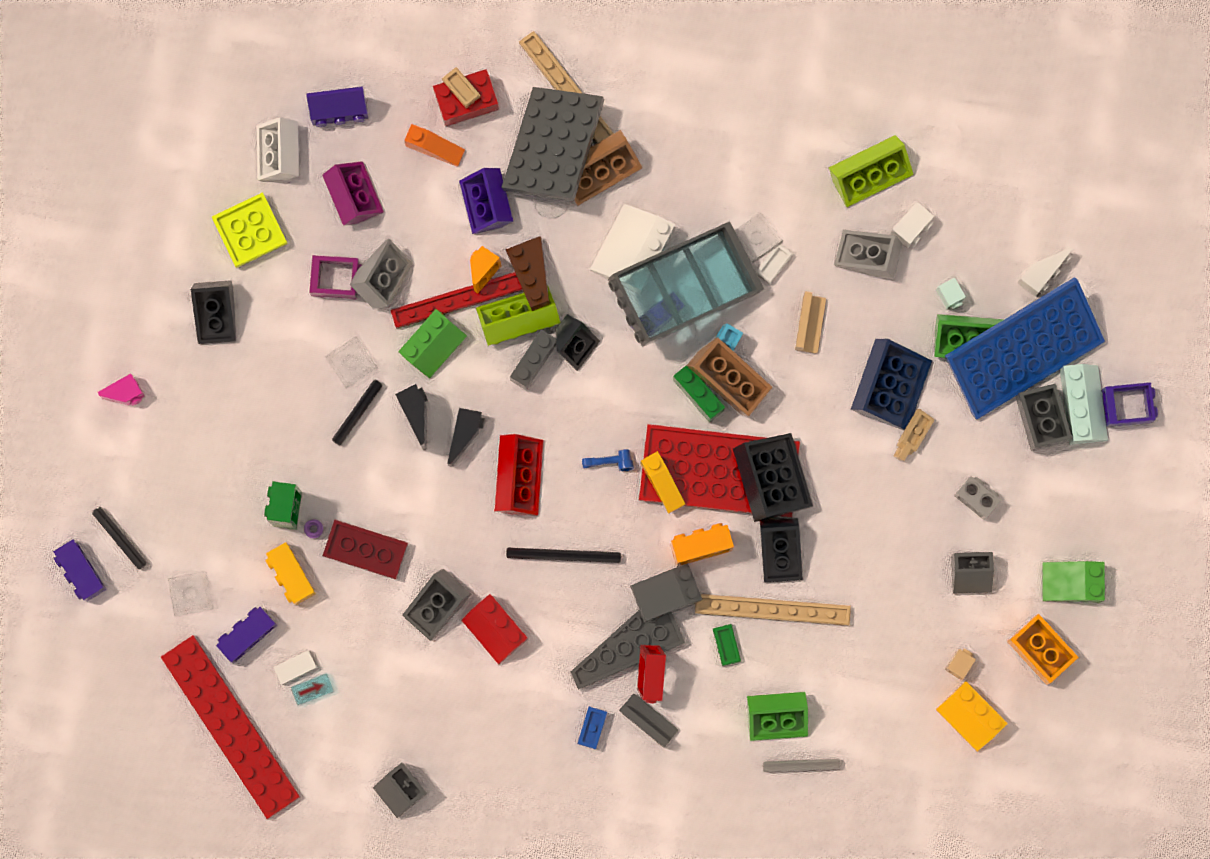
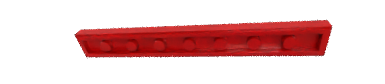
[391,272,523,329]

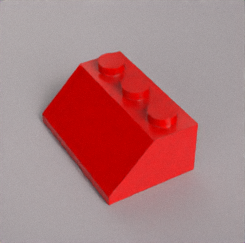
[461,594,528,665]

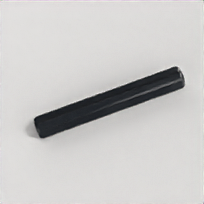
[332,380,382,446]
[92,506,147,570]

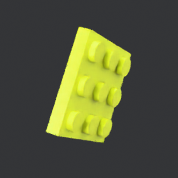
[212,192,288,268]

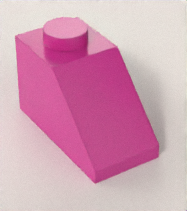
[97,374,145,406]

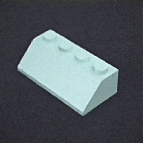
[1060,364,1108,445]

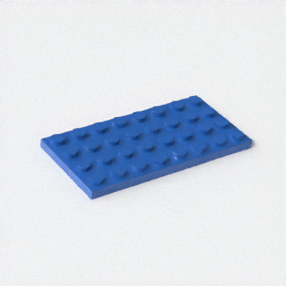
[945,277,1105,420]

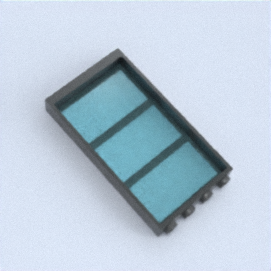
[608,221,764,347]

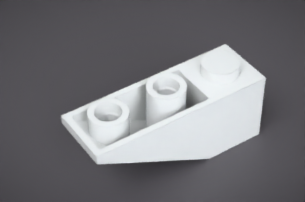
[1017,247,1073,297]

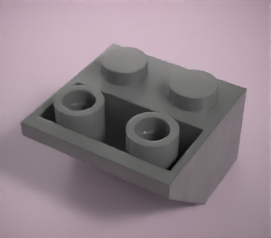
[951,552,994,594]
[373,762,428,818]

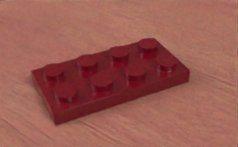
[322,519,408,580]

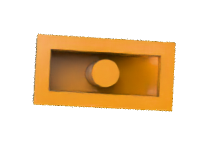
[470,246,502,293]

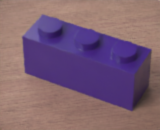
[53,539,107,602]
[216,607,278,664]

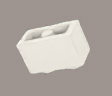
[890,202,934,248]

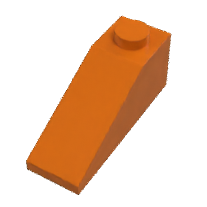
[404,124,465,167]

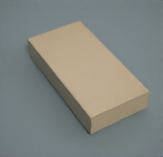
[442,67,481,108]

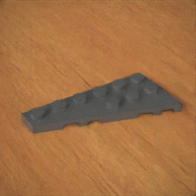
[570,610,685,690]

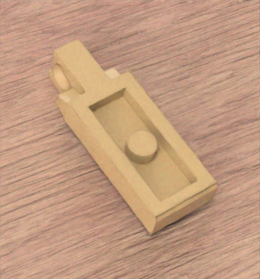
[894,409,934,461]

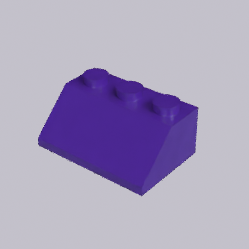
[306,86,369,127]
[459,168,514,234]

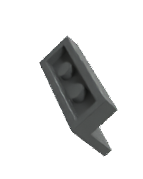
[619,694,678,748]

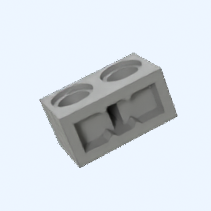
[954,476,1001,520]

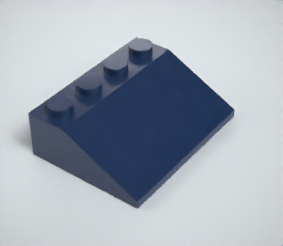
[850,339,932,430]

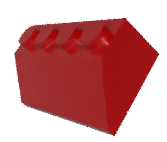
[494,434,543,516]

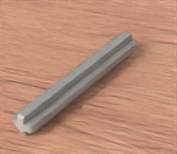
[763,759,840,772]

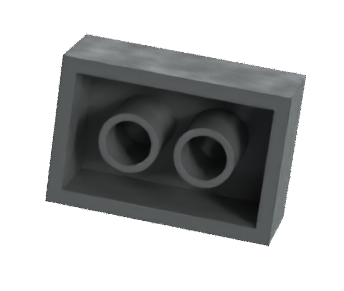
[1015,383,1072,451]

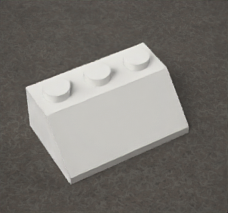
[257,118,299,181]

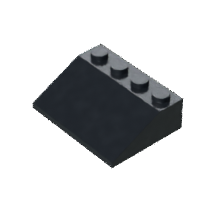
[733,433,813,522]

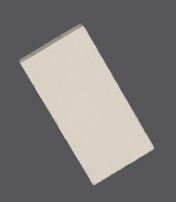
[756,243,793,284]
[273,650,317,685]

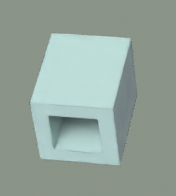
[936,277,966,310]

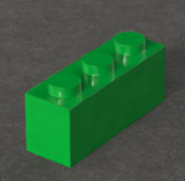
[673,366,725,423]

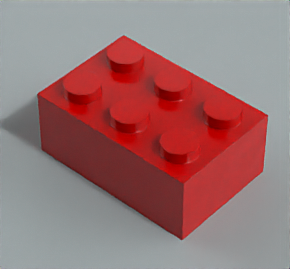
[433,69,499,127]

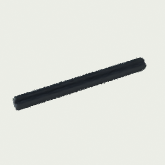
[506,547,621,563]

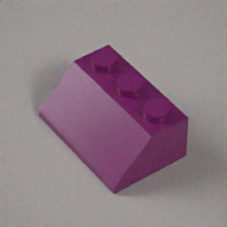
[322,161,384,226]

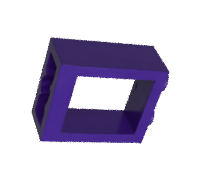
[1102,382,1158,427]

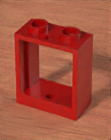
[637,645,666,704]

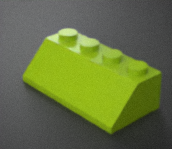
[828,135,914,207]
[476,285,561,346]

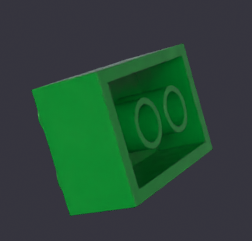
[264,481,302,530]

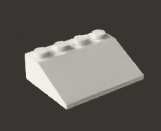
[590,204,675,295]

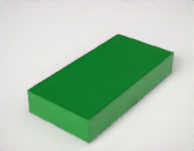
[712,624,741,666]

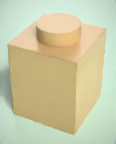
[944,649,976,680]

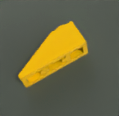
[640,451,685,514]

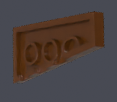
[505,236,550,311]

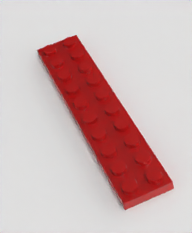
[161,635,300,819]

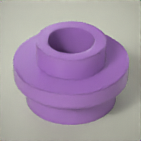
[304,519,323,539]

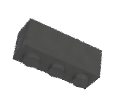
[510,329,557,391]

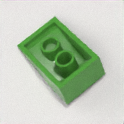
[1042,561,1105,603]

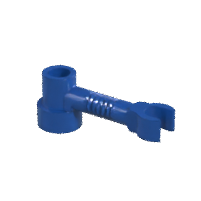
[582,449,634,471]

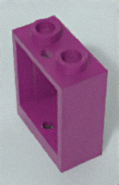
[309,255,362,299]

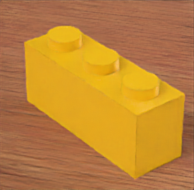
[265,542,316,605]

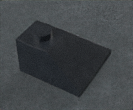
[556,314,600,371]

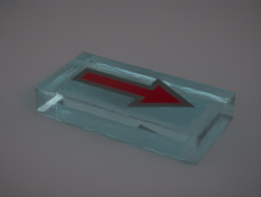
[290,673,334,706]

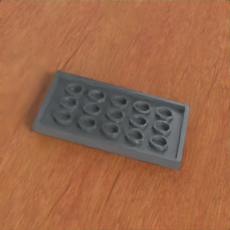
[502,87,605,201]

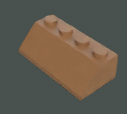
[574,130,643,206]
[686,337,772,417]

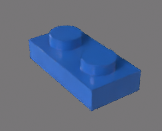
[577,706,607,750]

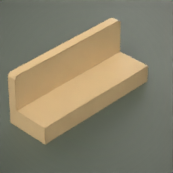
[795,291,826,354]

